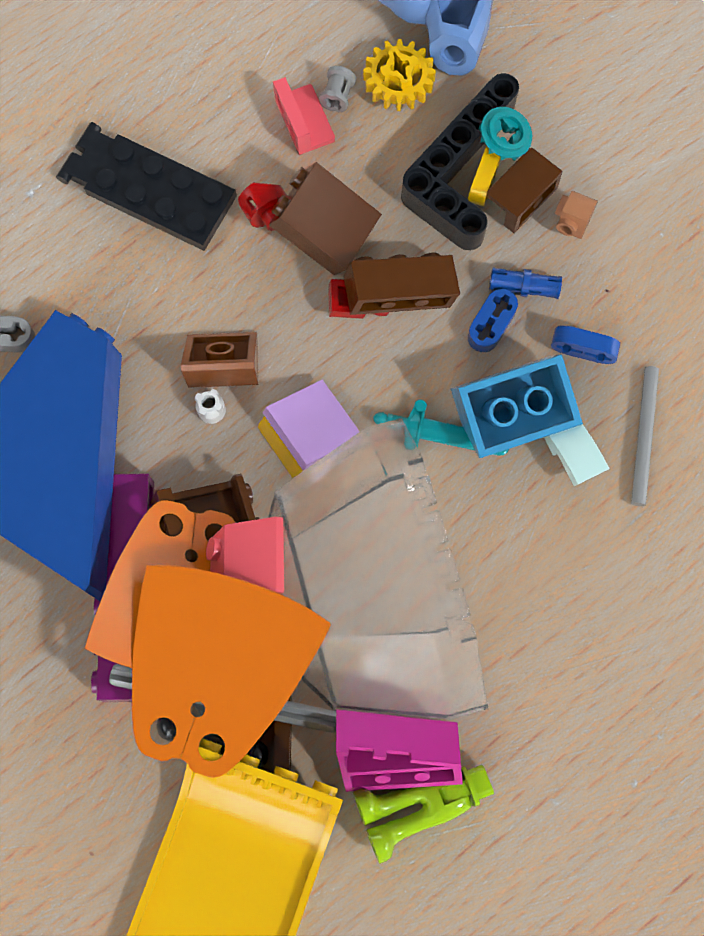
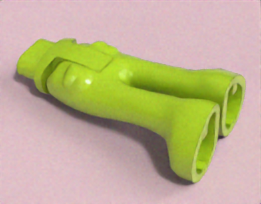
[353,764,494,864]

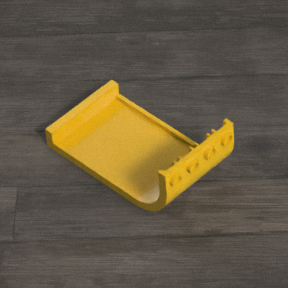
[126,738,343,936]

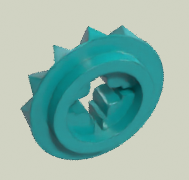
[478,107,533,161]

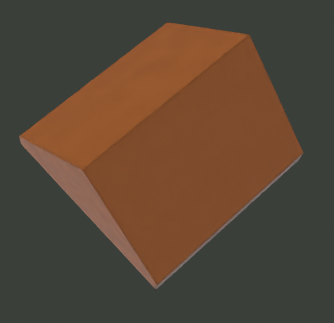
[181,332,259,388]

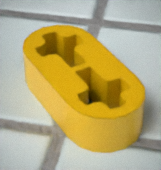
[468,145,501,207]

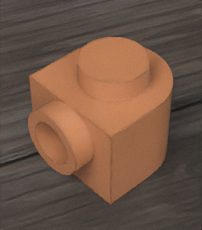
[555,190,598,239]

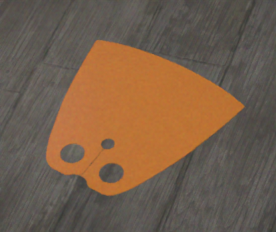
[84,500,236,668]
[132,565,331,778]

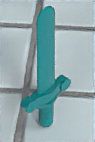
[373,399,509,456]

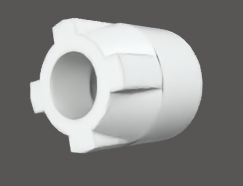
[195,389,226,424]

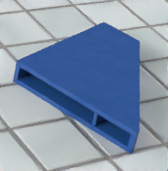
[0,310,122,601]

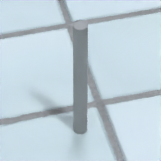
[631,366,659,506]

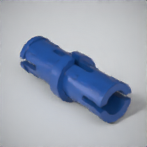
[489,267,562,299]

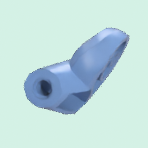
[378,0,493,76]

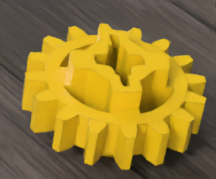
[363,39,436,111]

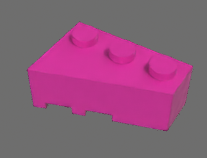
[336,709,463,792]

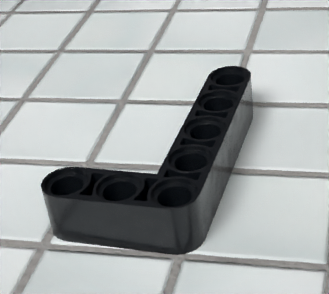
[401,73,519,251]

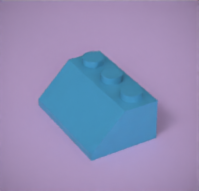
[451,354,583,458]

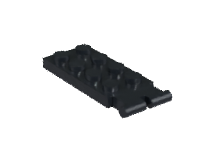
[56,122,237,251]

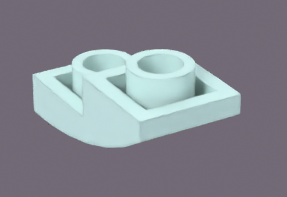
[544,424,610,486]

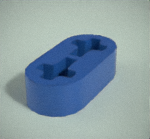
[468,289,518,352]
[551,326,621,364]

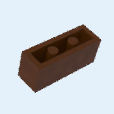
[343,252,460,315]

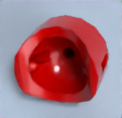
[238,182,287,231]

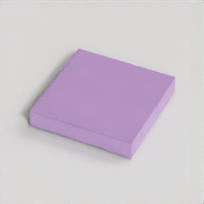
[263,380,363,471]

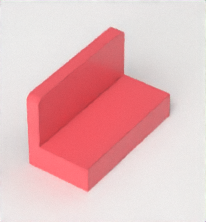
[273,77,335,155]

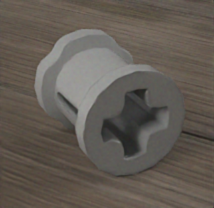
[319,66,357,112]

